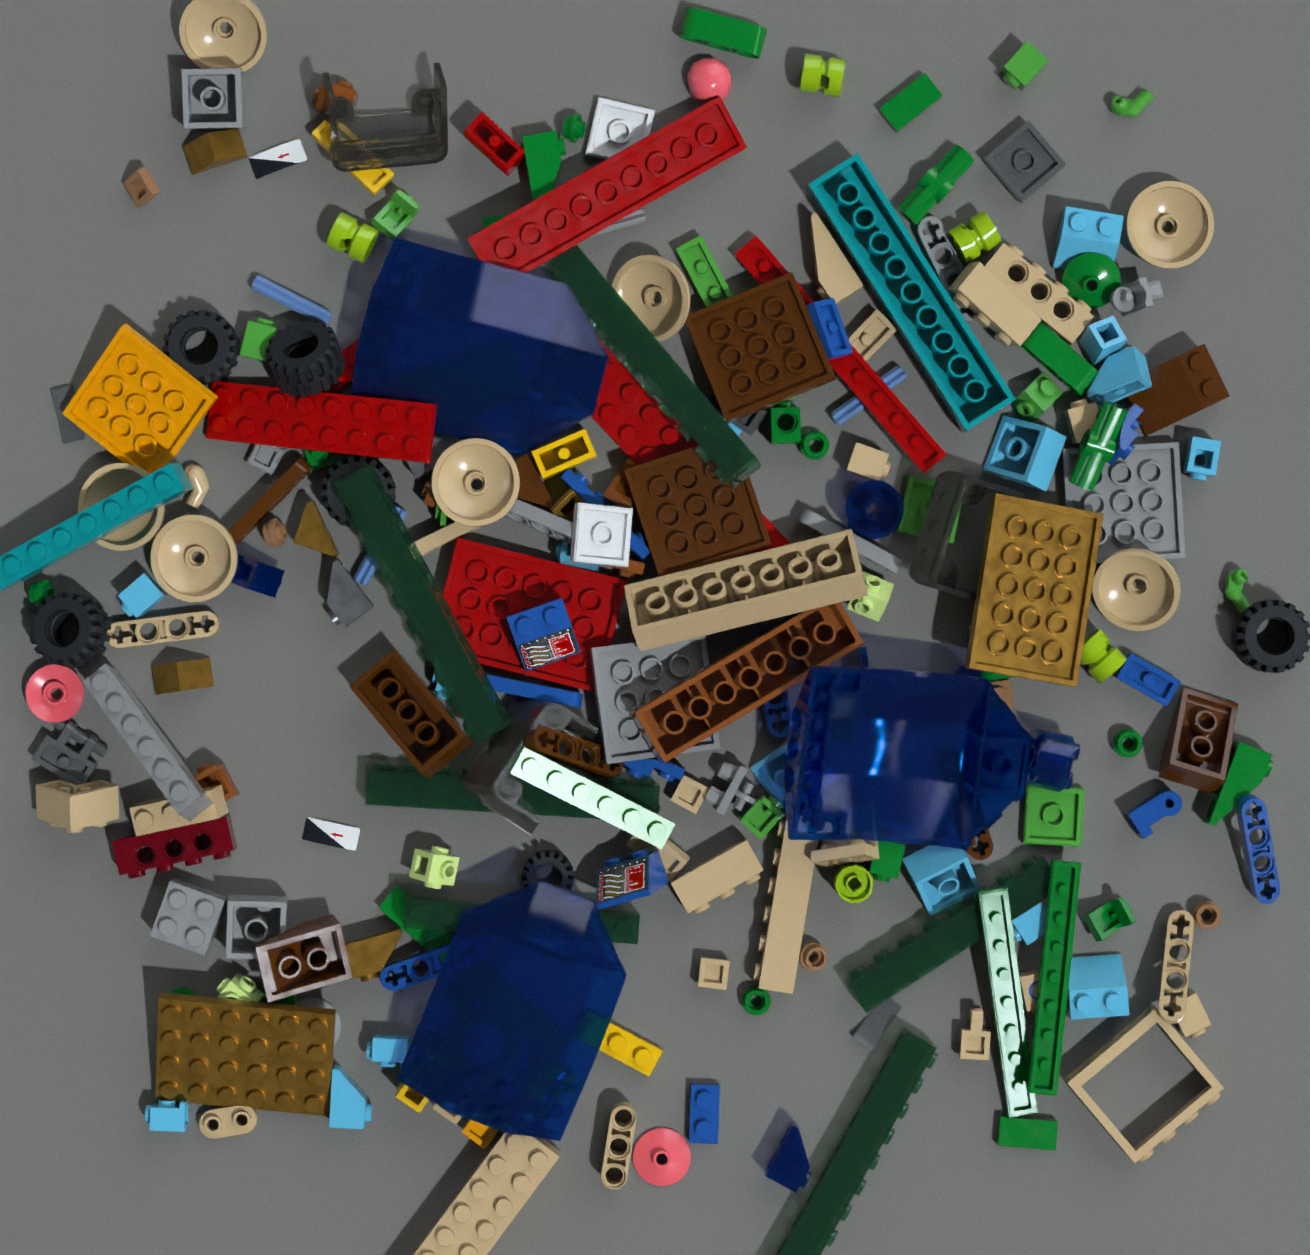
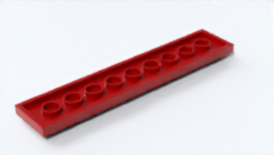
[466,96,747,290]
[548,331,790,560]

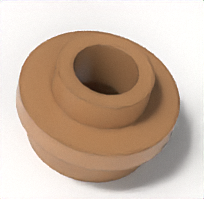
[263,518,287,548]
[1191,900,1221,930]
[799,942,827,971]

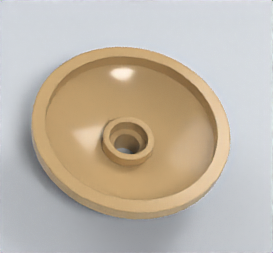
[179,0,268,72]
[1126,181,1214,269]
[610,255,690,343]
[432,438,520,527]
[78,463,165,551]
[150,514,238,602]
[1092,548,1181,631]

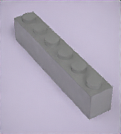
[83,663,213,821]

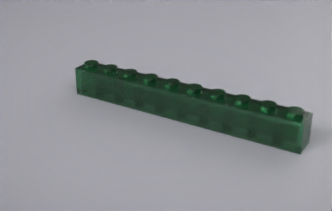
[548,245,761,488]
[334,464,512,743]
[366,763,660,819]
[776,1027,938,1255]

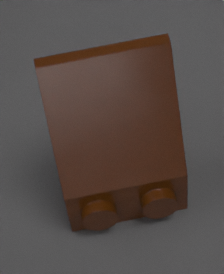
[1126,344,1230,437]
[1158,687,1238,794]
[254,914,353,1002]

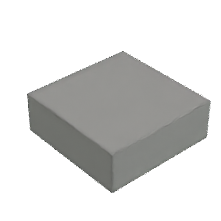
[246,444,286,476]

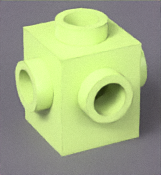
[846,571,894,622]
[409,846,460,889]
[216,973,265,1002]

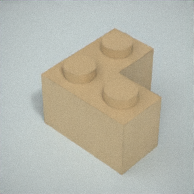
[35,779,119,833]

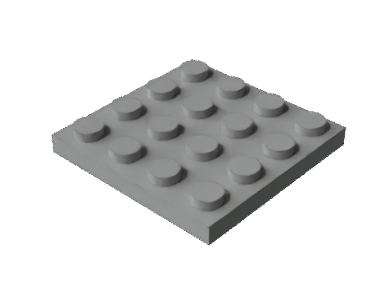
[1061,442,1186,564]
[589,636,720,764]

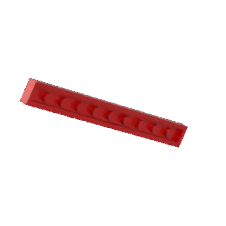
[734,235,947,474]

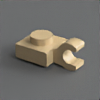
[959,1007,991,1060]

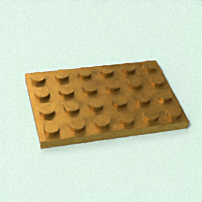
[965,493,1104,687]
[155,992,336,1116]

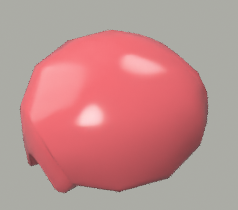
[687,58,732,104]

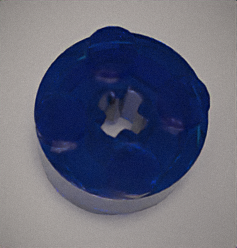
[843,480,904,540]
[1022,728,1080,792]

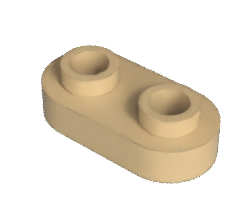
[199,1106,258,1139]

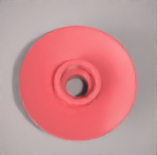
[26,664,84,723]
[633,1128,691,1186]

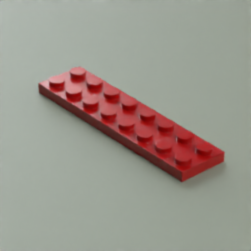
[206,381,437,464]

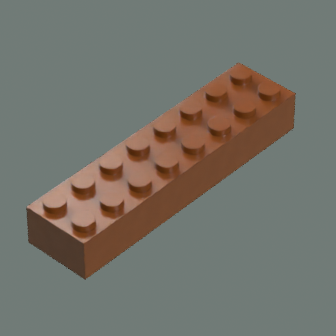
[630,602,864,763]

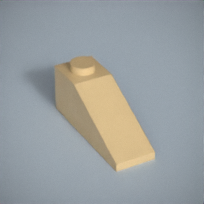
[810,212,864,305]

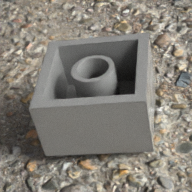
[181,68,246,129]
[150,878,228,956]
[226,894,287,960]

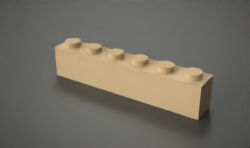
[753,814,822,994]

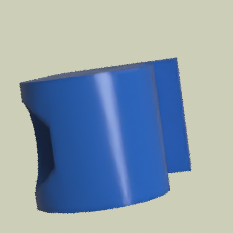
[1124,790,1182,839]

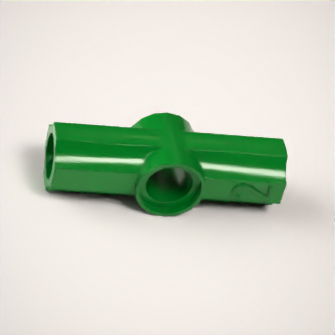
[897,144,975,226]
[1068,400,1128,491]

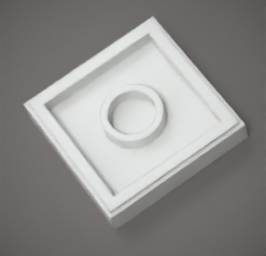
[586,97,655,160]
[570,503,633,567]

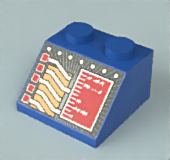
[506,597,581,672]
[596,847,669,910]

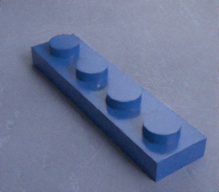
[561,469,651,561]

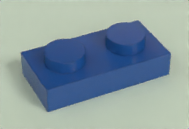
[806,298,853,360]
[1115,653,1181,707]
[689,1083,720,1144]

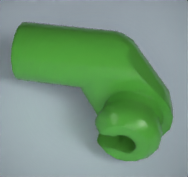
[1111,88,1154,117]
[1224,568,1251,613]

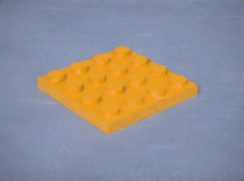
[62,323,218,474]

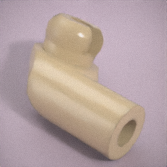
[184,464,209,509]

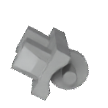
[1110,277,1163,316]
[704,762,756,816]

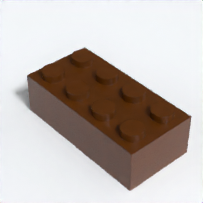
[349,649,473,780]

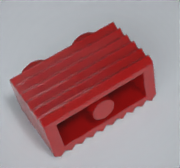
[463,112,525,176]

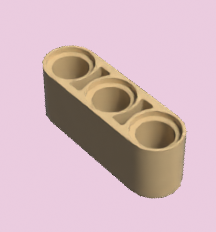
[601,1101,636,1189]

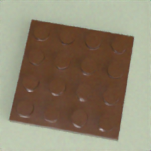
[686,272,836,424]
[624,433,772,577]

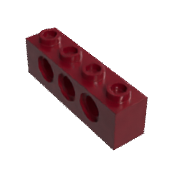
[112,814,237,879]

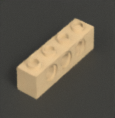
[985,243,1094,346]

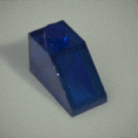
[231,554,285,598]
[764,1121,812,1193]

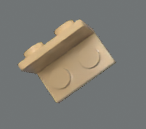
[811,801,879,867]

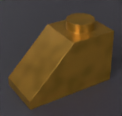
[345,927,404,982]

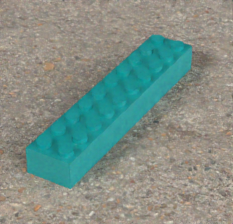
[807,153,1016,433]

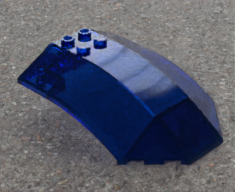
[352,238,609,455]
[783,666,1033,851]
[396,880,627,1141]

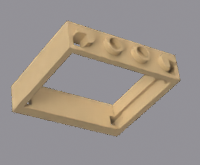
[1064,1004,1224,1163]

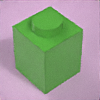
[1001,41,1049,91]
[240,318,279,363]

